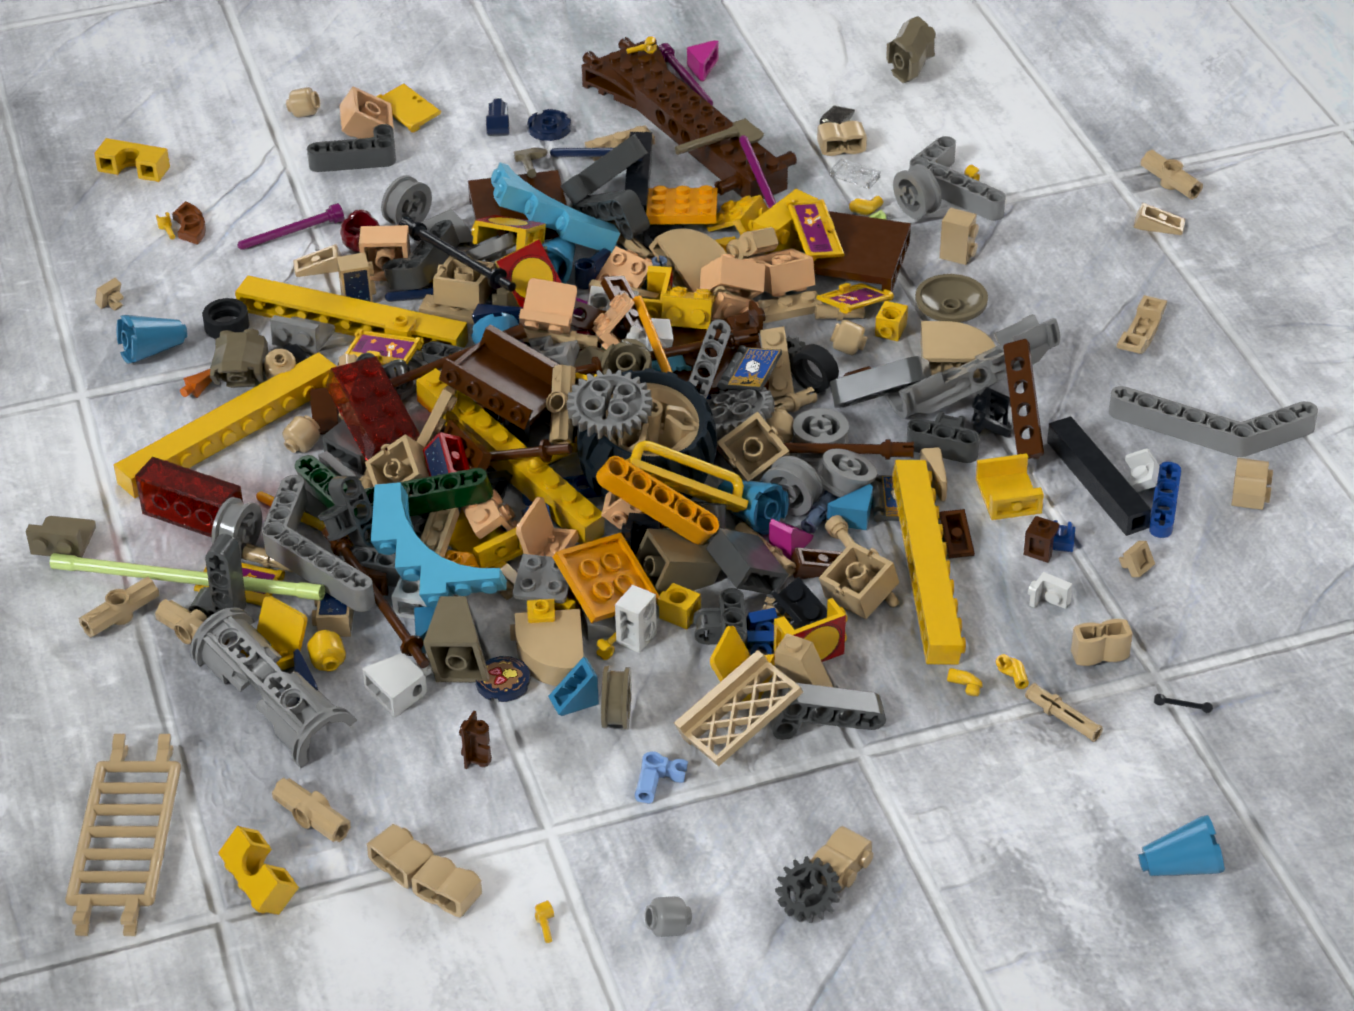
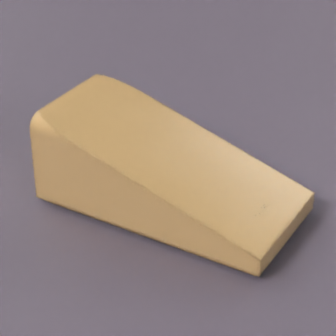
[1133,203,1185,235]
[293,244,342,277]
[920,448,947,501]

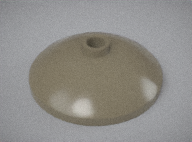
[915,274,988,323]

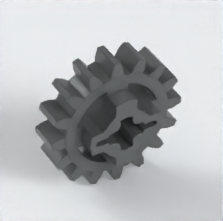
[775,856,842,923]

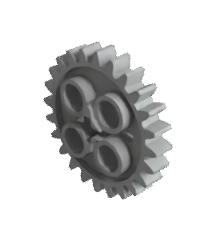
[567,369,653,440]
[706,387,775,440]

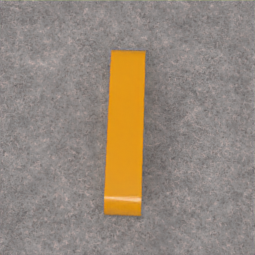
[596,456,719,545]

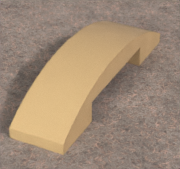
[1117,295,1167,354]

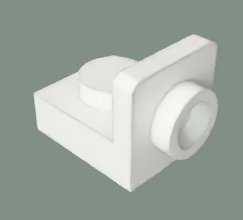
[1125,448,1160,492]
[1028,572,1072,609]

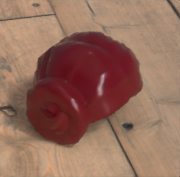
[340,210,380,252]

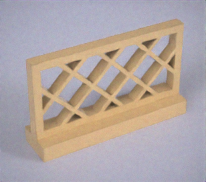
[674,650,803,767]

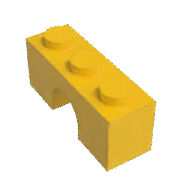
[94,138,170,182]
[218,826,299,915]

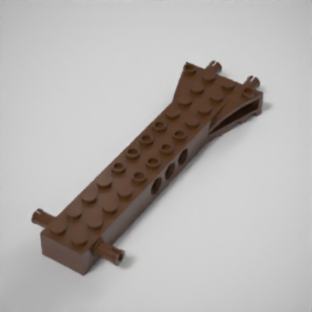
[581,37,797,199]

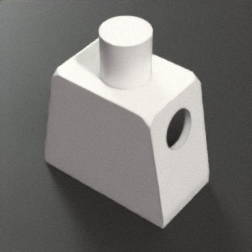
[363,653,433,718]

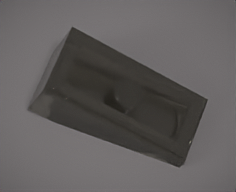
[820,105,855,125]

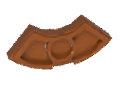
[172,201,206,245]

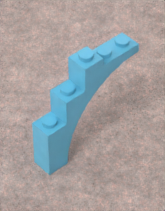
[491,162,620,253]
[371,482,507,608]

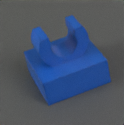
[1053,520,1075,552]
[746,608,777,631]
[747,630,774,655]

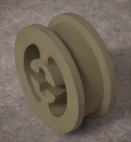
[601,666,632,729]

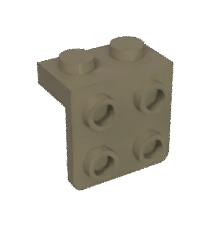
[25,516,96,558]

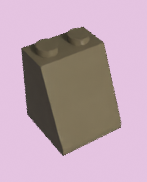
[635,529,721,604]
[423,596,490,682]

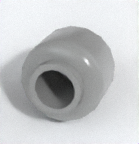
[645,896,692,937]

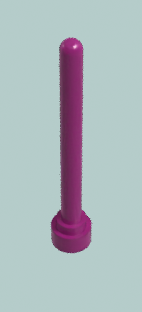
[658,43,713,105]
[739,135,776,209]
[237,203,345,250]

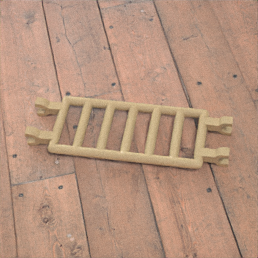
[65,734,181,936]

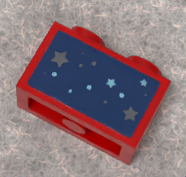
[423,432,470,476]

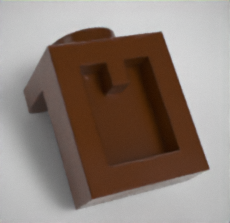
[726,300,766,336]
[1023,516,1060,563]

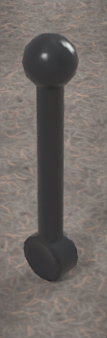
[1154,694,1213,713]

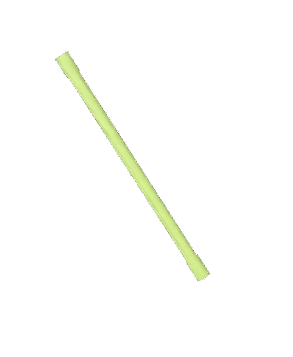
[49,553,325,601]

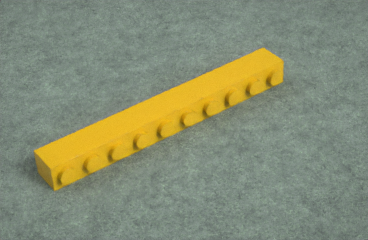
[235,275,469,351]
[113,352,338,498]
[416,368,605,544]
[892,460,966,665]

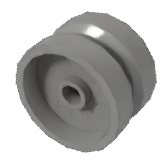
[466,232,517,269]

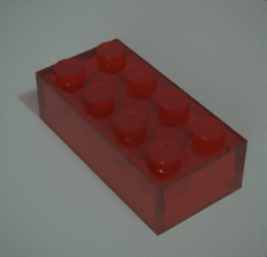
[326,356,420,461]
[135,457,243,538]

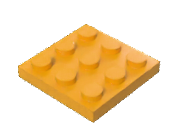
[646,185,718,224]
[552,532,659,624]

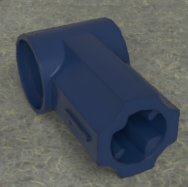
[486,98,509,135]
[575,248,611,289]

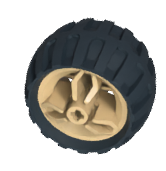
[577,368,717,499]

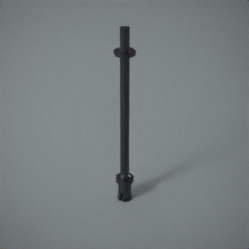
[399,217,516,292]

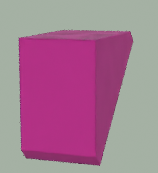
[687,40,719,82]
[769,519,814,560]

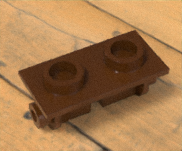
[459,711,492,769]

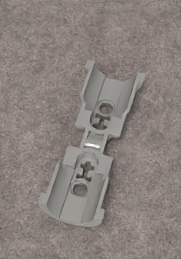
[885,314,1060,419]
[190,607,357,768]

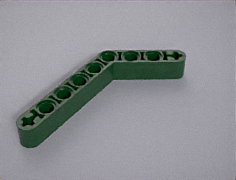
[295,455,494,517]

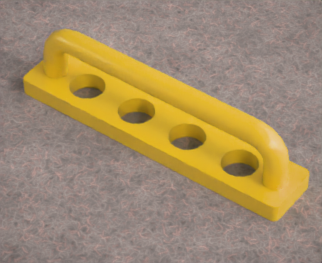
[626,440,748,512]

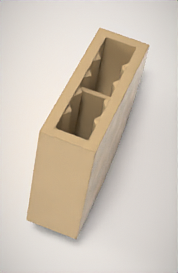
[649,229,727,292]
[920,321,996,378]
[510,609,584,686]

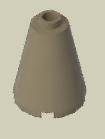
[601,338,652,374]

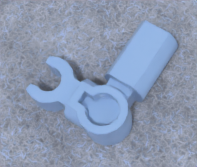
[635,752,688,804]

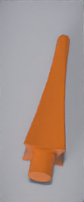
[180,369,212,398]

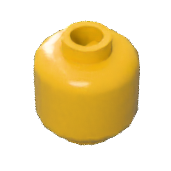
[307,630,346,671]

